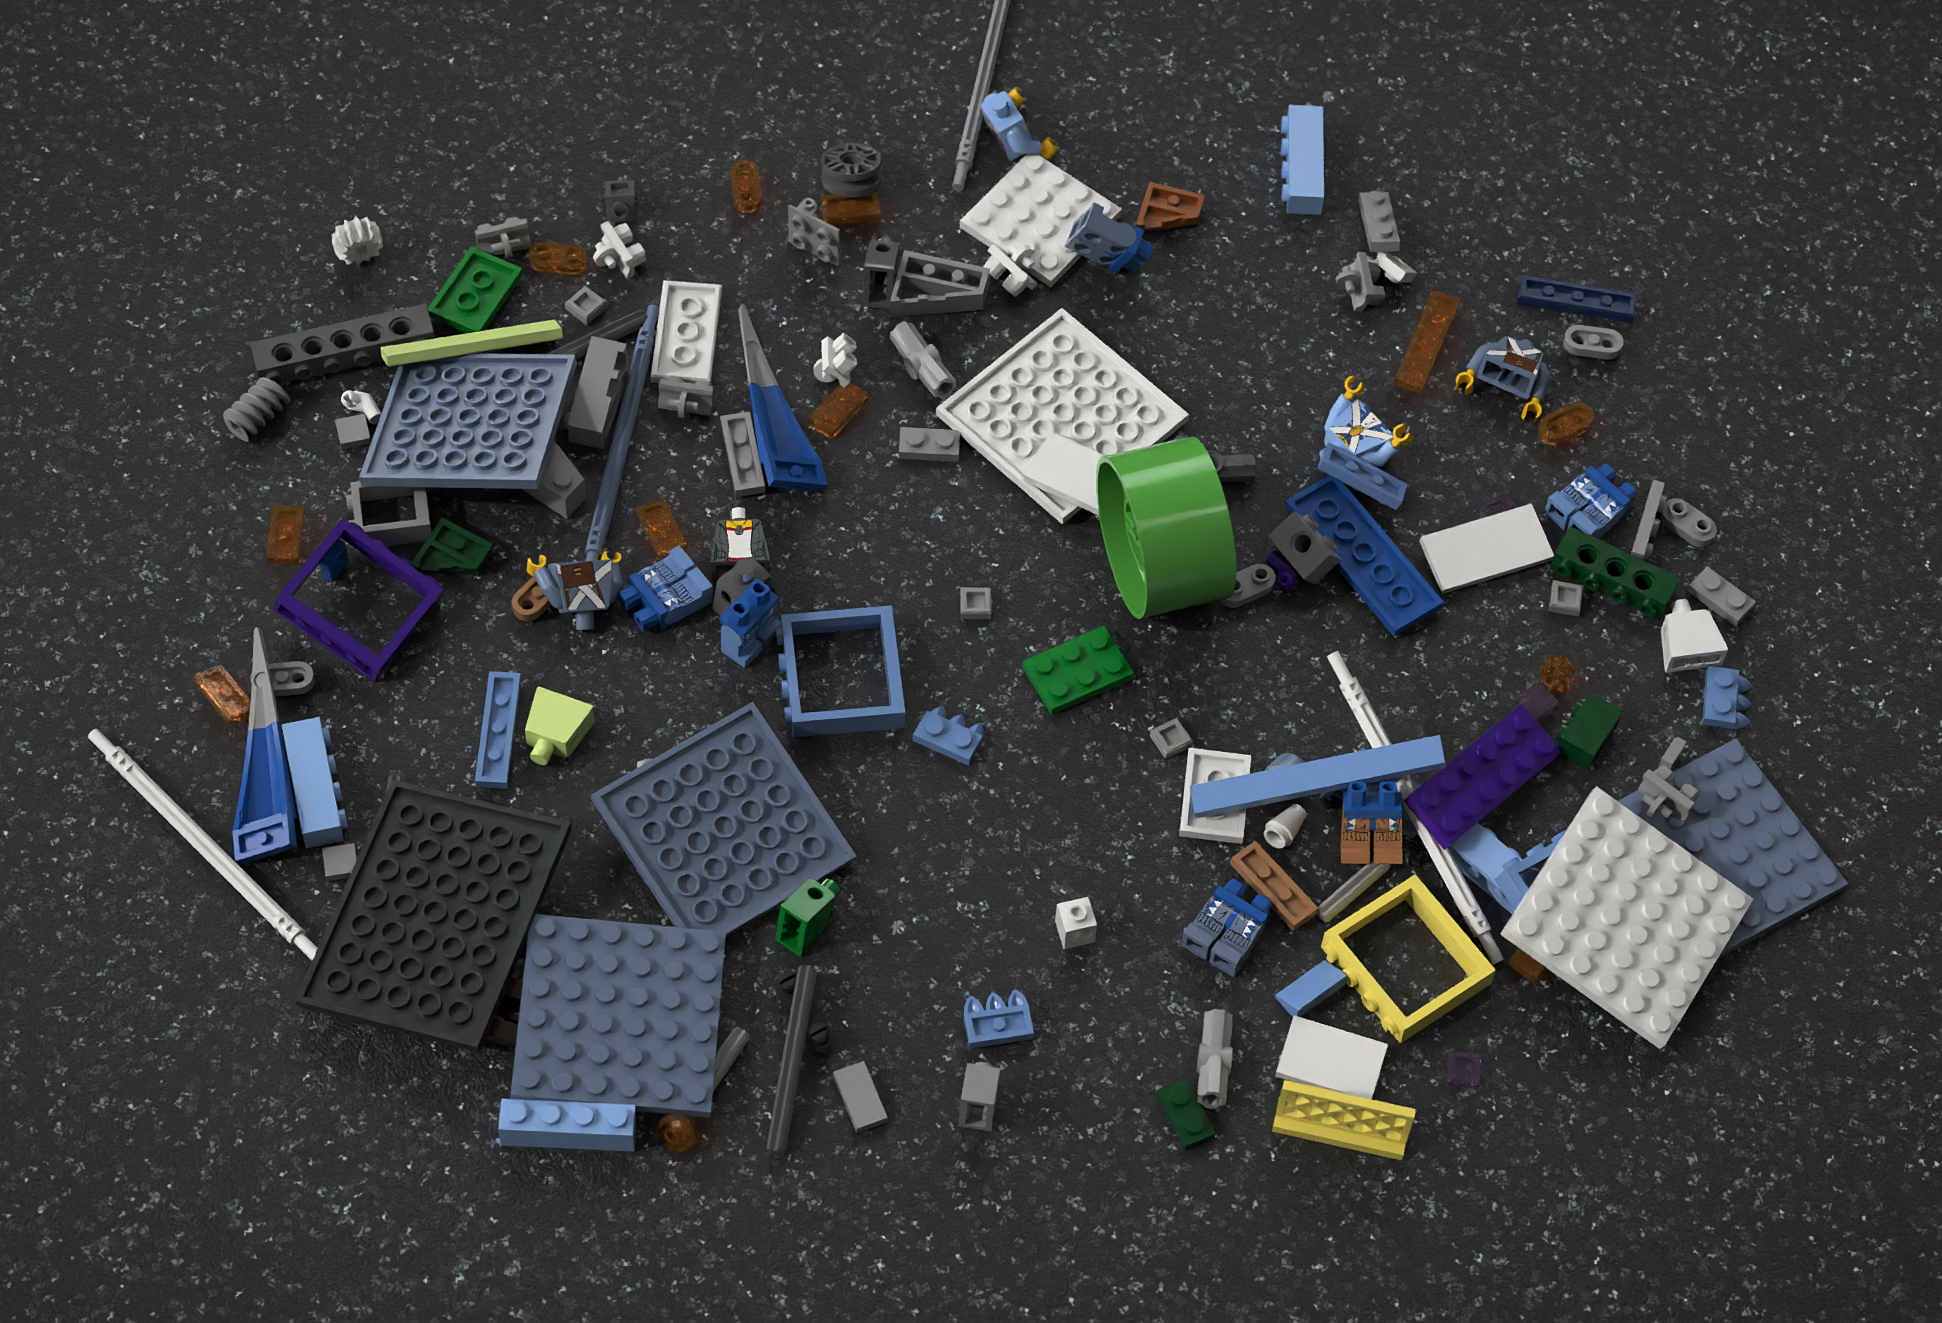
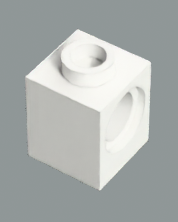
[1055,897,1097,949]

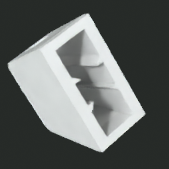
[1661,599,1728,673]

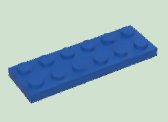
[1285,475,1444,637]

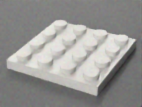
[960,154,1122,287]

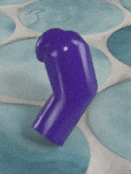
[1266,551,1297,591]

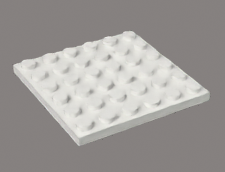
[936,308,1189,524]
[1500,786,1753,1049]

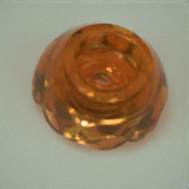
[657,1114,695,1153]

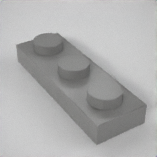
[1359,191,1400,252]
[720,412,765,497]
[1631,480,1667,561]

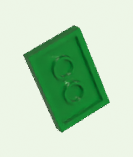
[427,246,523,333]
[1022,626,1134,715]

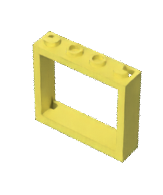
[1321,874,1496,1044]

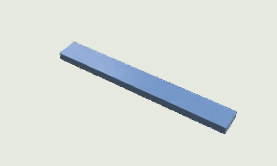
[1190,735,1446,818]

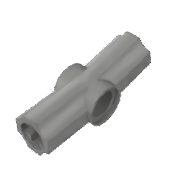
[890,321,957,399]
[1197,1009,1233,1109]

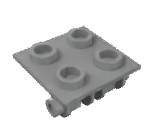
[788,198,840,266]

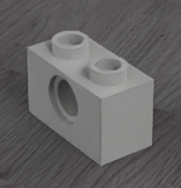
[1268,511,1342,584]

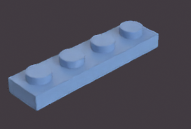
[475,671,521,789]

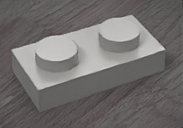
[899,427,960,462]
[1687,566,1756,627]

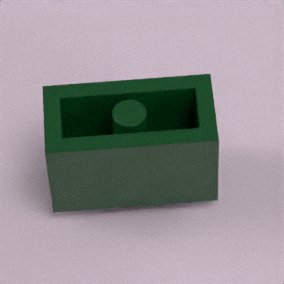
[1555,693,1623,771]

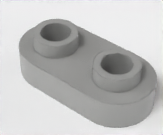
[1563,325,1624,360]
[1660,498,1717,547]
[1220,564,1276,608]
[250,661,315,696]

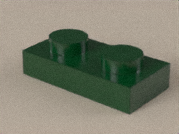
[1156,1078,1216,1151]

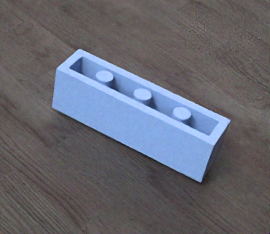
[1281,105,1324,215]
[282,717,348,849]
[1448,823,1540,915]
[498,1099,637,1151]

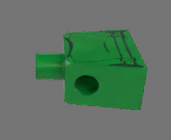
[775,879,840,957]

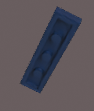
[1517,275,1637,323]

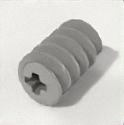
[223,377,291,442]

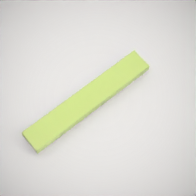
[381,320,563,367]

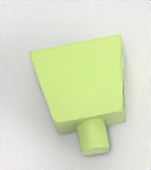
[525,686,595,765]

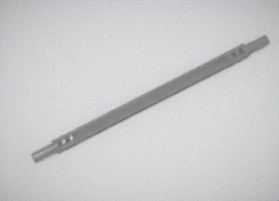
[952,0,1011,191]

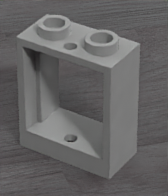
[346,481,432,546]

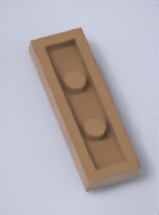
[1230,841,1318,931]

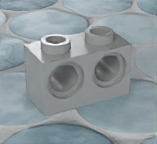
[959,1062,1000,1131]

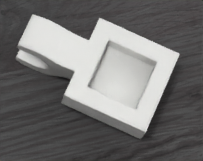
[1367,251,1417,284]

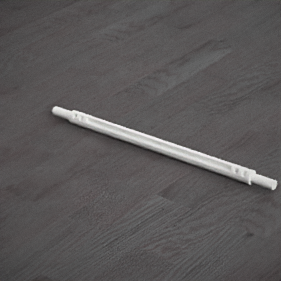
[1327,651,1504,965]
[88,729,318,960]

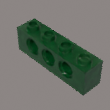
[1550,526,1680,620]

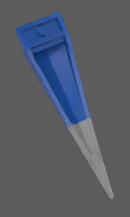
[738,303,827,492]
[232,627,298,864]

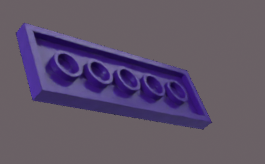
[1403,704,1562,850]

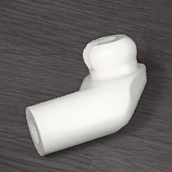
[341,390,382,424]

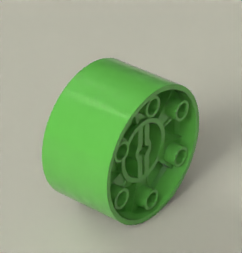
[1096,436,1236,619]

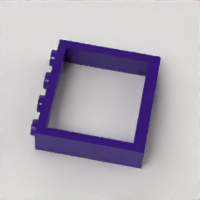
[273,518,444,682]

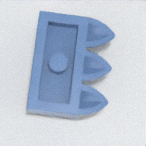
[1702,666,1753,729]
[913,706,984,766]
[964,989,1034,1048]

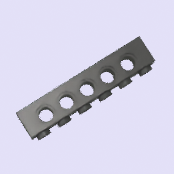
[250,303,435,385]

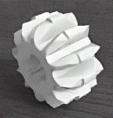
[332,217,383,265]

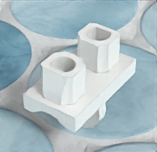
[593,221,646,279]
[984,244,1038,297]
[814,333,857,388]

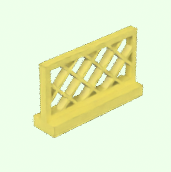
[1272,1080,1416,1160]

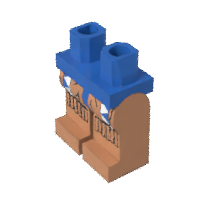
[1340,781,1403,864]

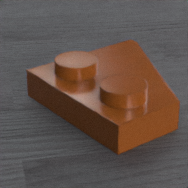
[1135,182,1205,231]

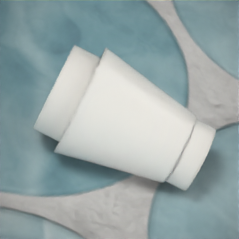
[1264,804,1307,848]

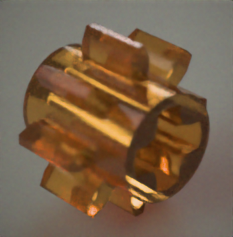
[1538,655,1578,693]

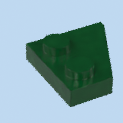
[412,518,495,574]

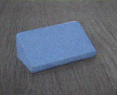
[1275,960,1347,1017]

